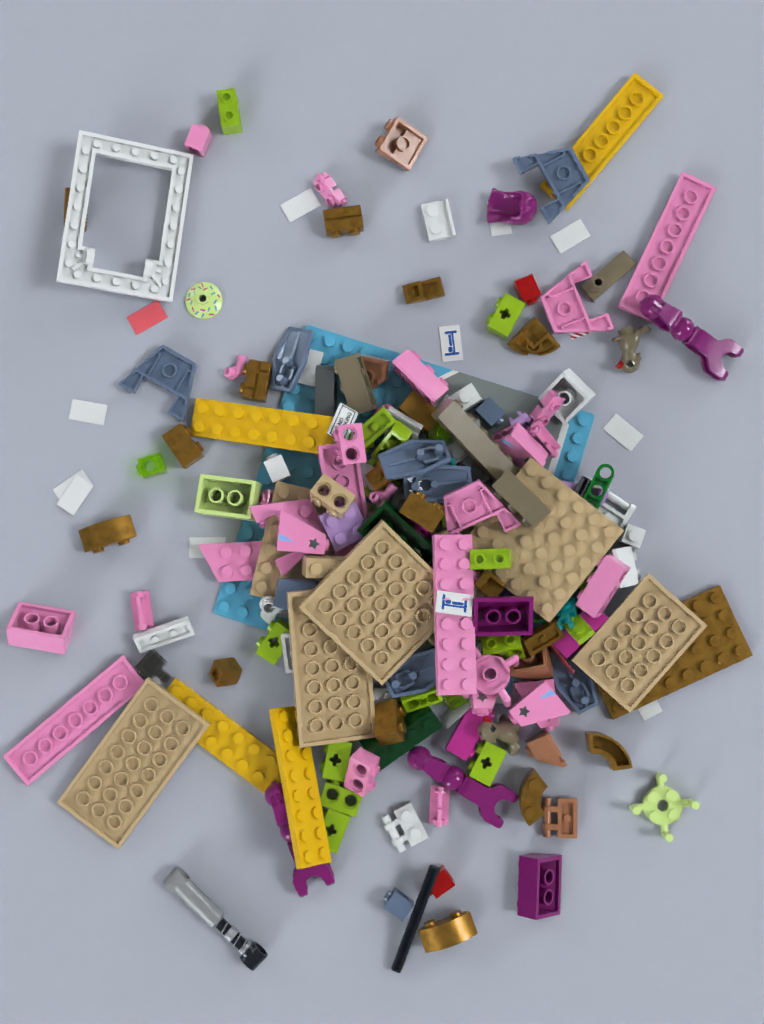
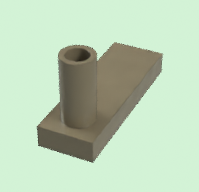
[580,250,636,302]

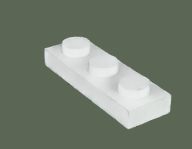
[133,616,195,653]

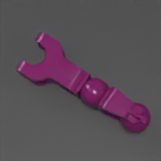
[639,294,744,381]
[407,746,519,828]
[264,781,335,897]

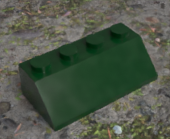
[357,497,433,566]
[359,706,443,772]

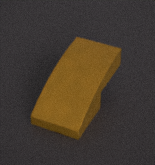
[402,276,445,305]

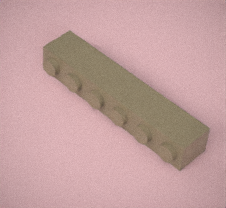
[431,398,521,483]

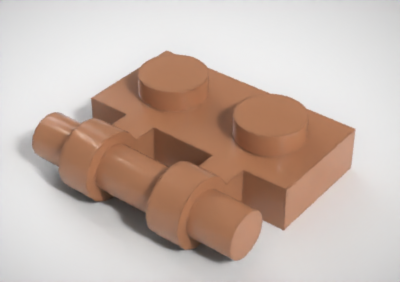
[541,797,577,838]

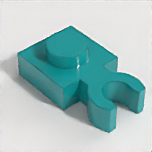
[556,596,578,630]

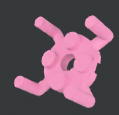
[463,647,519,707]

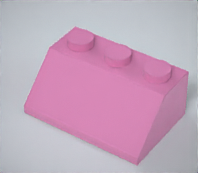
[392,349,449,406]
[6,601,76,655]

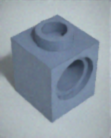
[474,397,505,429]
[383,887,414,922]

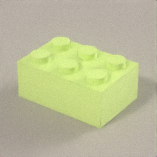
[194,474,262,522]

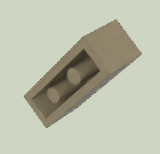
[334,352,378,414]
[492,469,551,528]

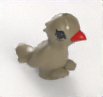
[612,325,652,373]
[478,714,521,756]

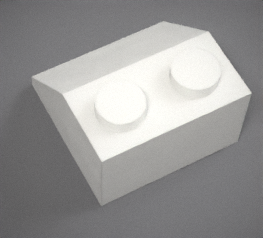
[538,368,596,425]
[606,546,641,588]

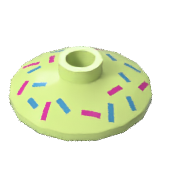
[185,282,223,319]

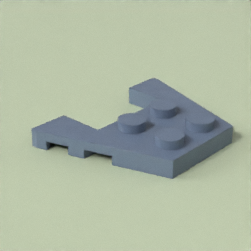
[512,147,590,224]
[118,345,197,422]

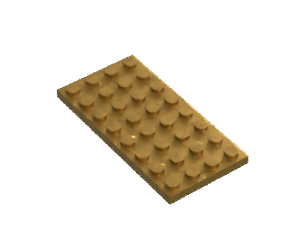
[580,585,753,720]

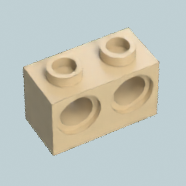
[310,473,356,520]

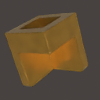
[475,569,506,597]
[209,657,242,687]

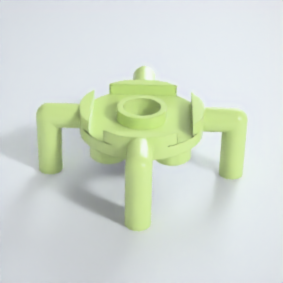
[629,772,700,842]

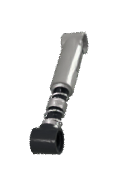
[163,866,268,971]

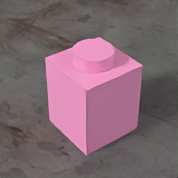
[184,124,213,157]

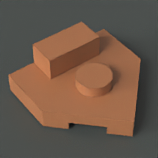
[352,354,390,390]

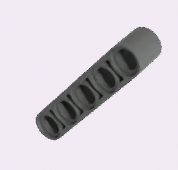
[314,365,337,458]

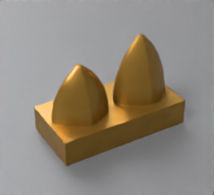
[521,619,565,656]

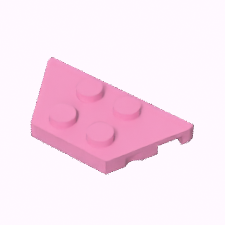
[199,541,262,582]

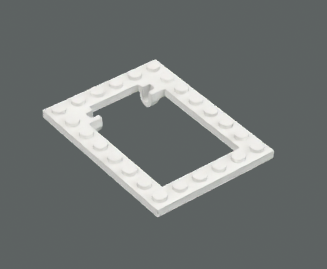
[56,130,194,303]

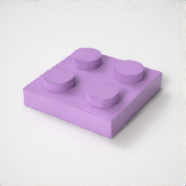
[318,502,364,552]

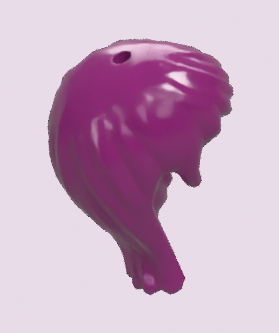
[487,188,537,225]

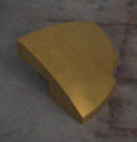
[507,316,561,356]

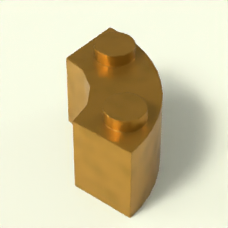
[78,515,137,554]
[585,731,633,771]
[518,768,548,826]
[418,910,478,953]

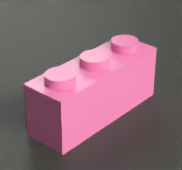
[575,554,631,618]

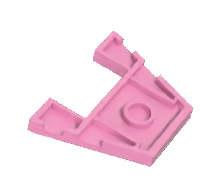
[540,261,614,334]
[443,479,521,535]
[249,499,326,576]

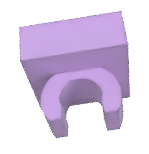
[509,411,532,430]

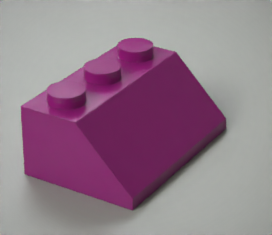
[473,596,534,636]
[517,853,562,920]

